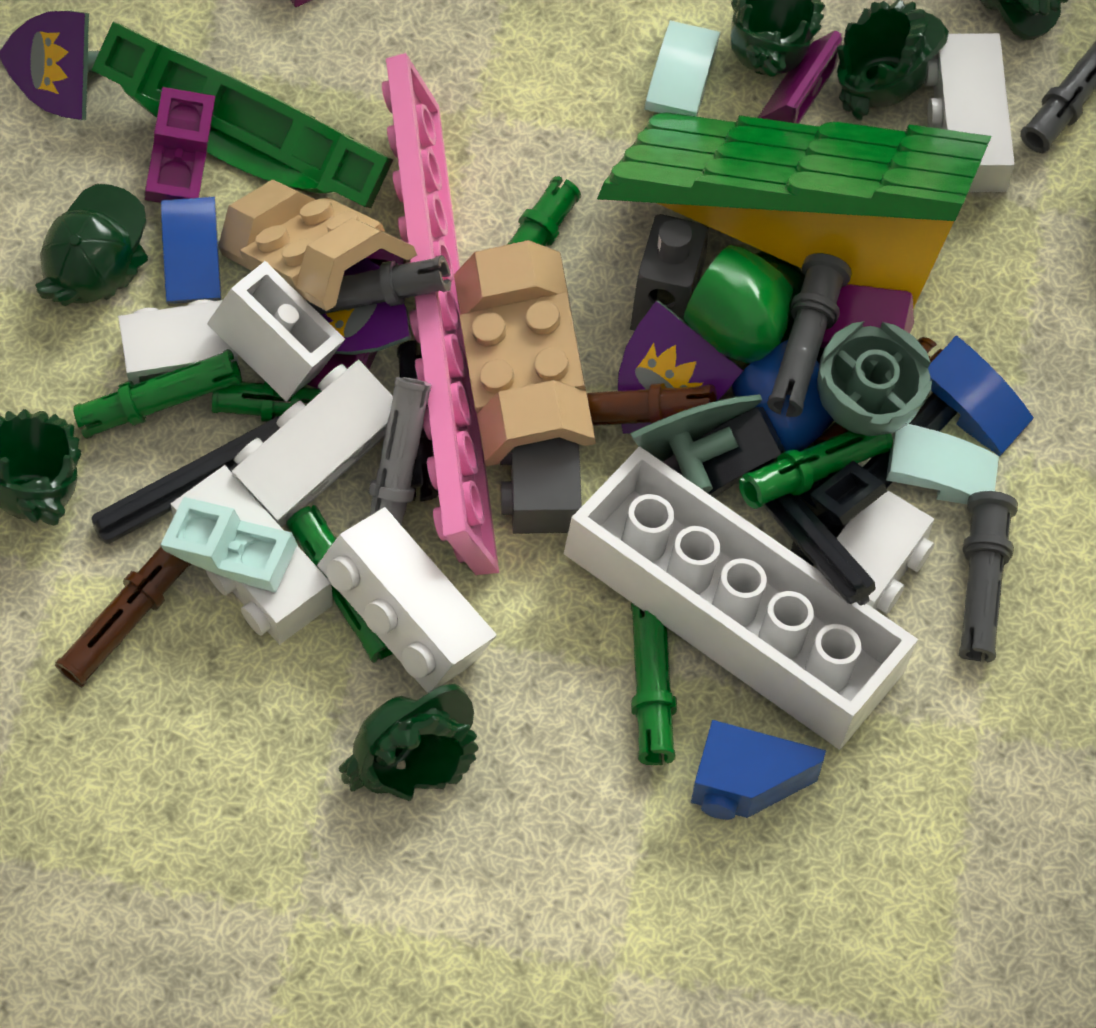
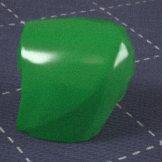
[684,245,793,363]

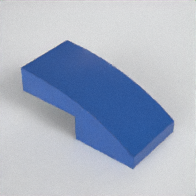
[161,197,222,304]
[928,335,1034,457]

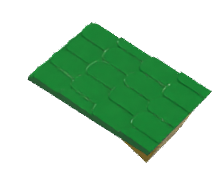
[597,113,992,309]

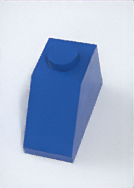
[691,720,826,820]

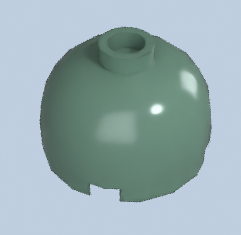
[817,321,932,436]

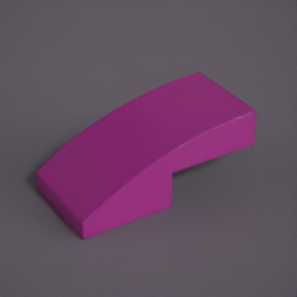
[144,87,215,203]

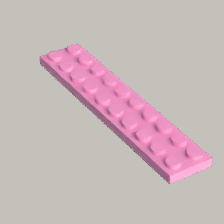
[382,53,499,575]

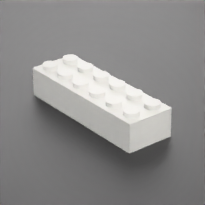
[564,447,918,750]

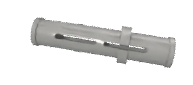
[368,377,432,526]

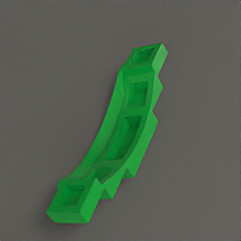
[91,22,394,208]

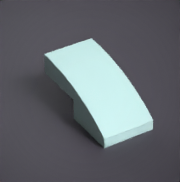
[644,21,720,117]
[886,424,999,504]
[161,497,298,593]

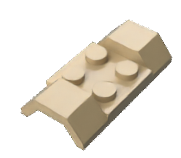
[218,179,417,311]
[454,240,596,467]

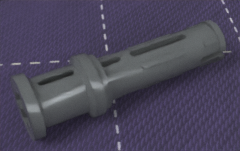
[767,253,852,417]
[959,491,1018,663]

